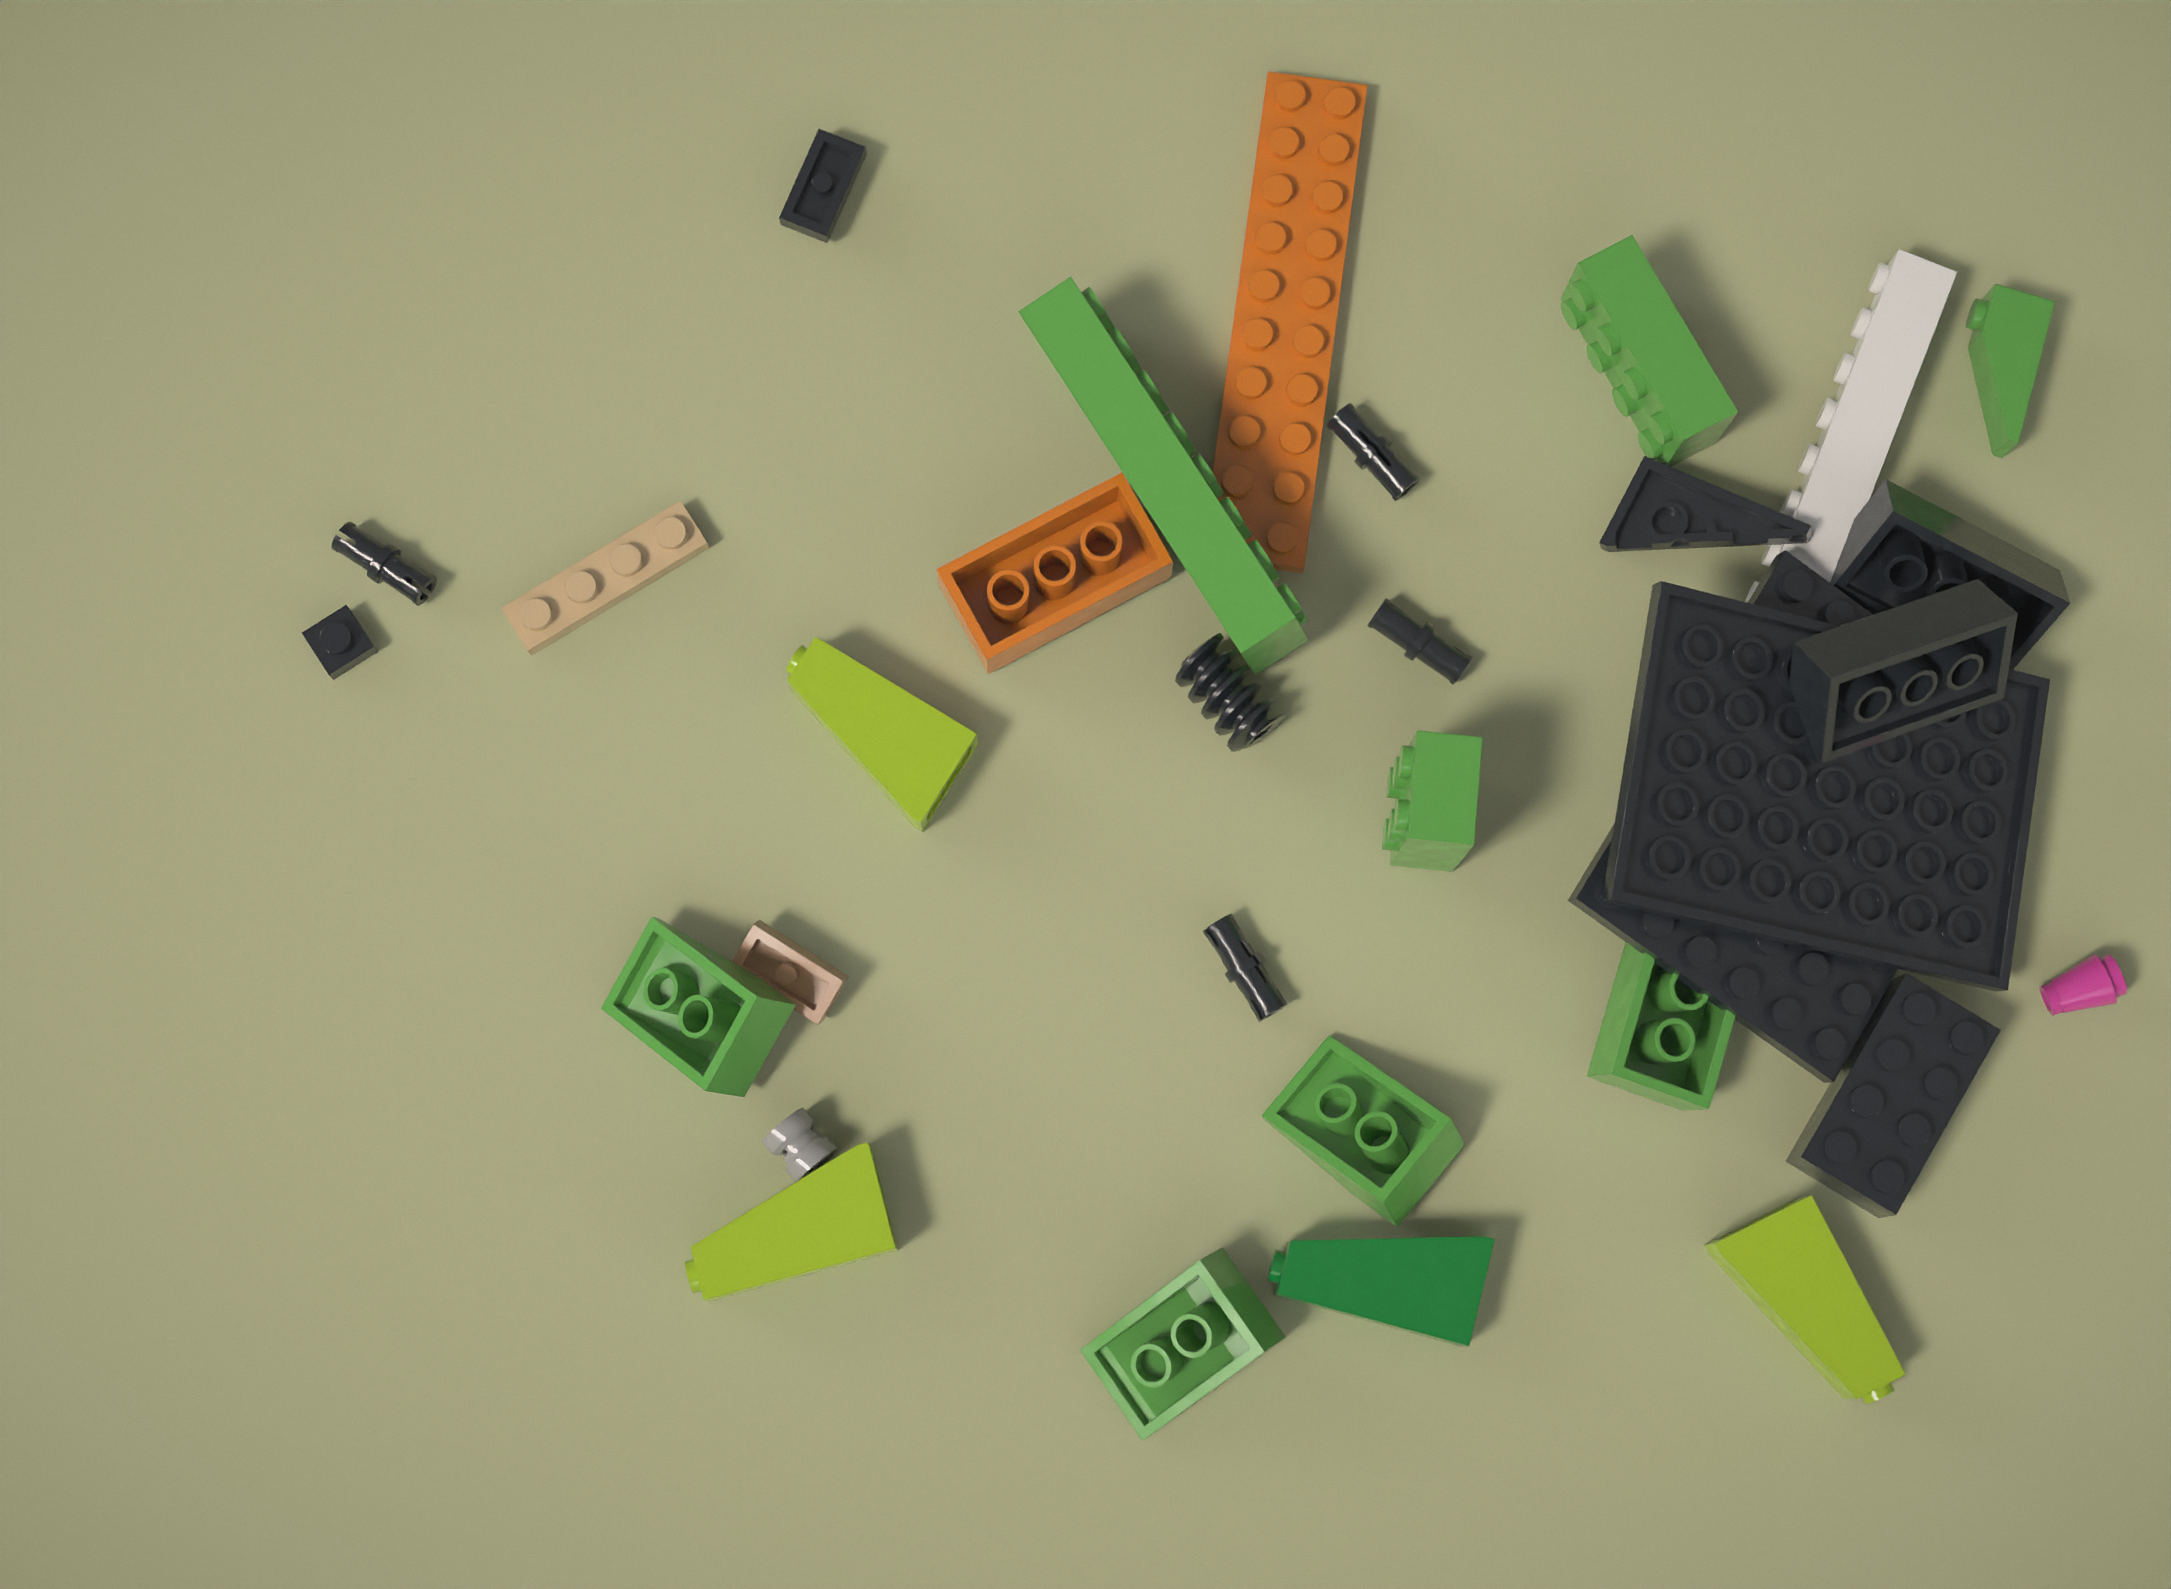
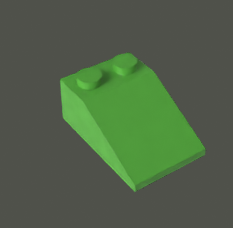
[601,916,796,1097]
[1262,1035,1465,1227]
[1080,1247,1286,1441]

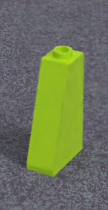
[786,636,978,832]
[685,1142,898,1302]
[1704,1195,1906,1404]

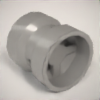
[762,1107,838,1182]

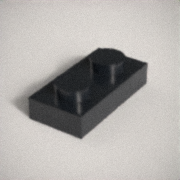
[779,129,867,243]

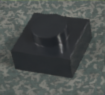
[302,605,378,680]

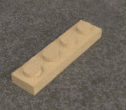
[501,500,709,656]

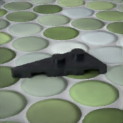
[1599,456,1812,552]

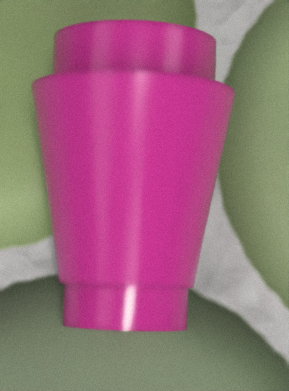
[2039,954,2127,1016]

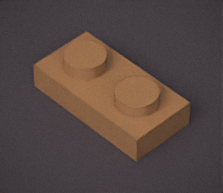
[732,920,849,1025]

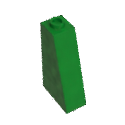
[1267,1236,1495,1347]

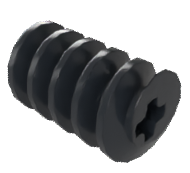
[1175,633,1287,752]

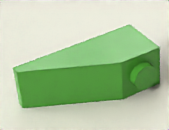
[1966,284,2055,458]

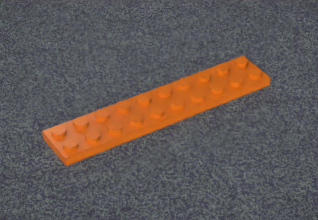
[1212,71,1368,573]

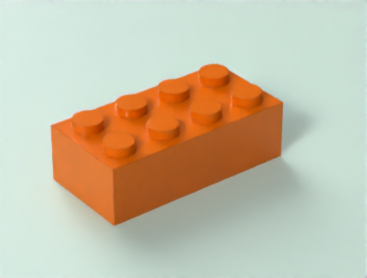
[936,472,1173,674]

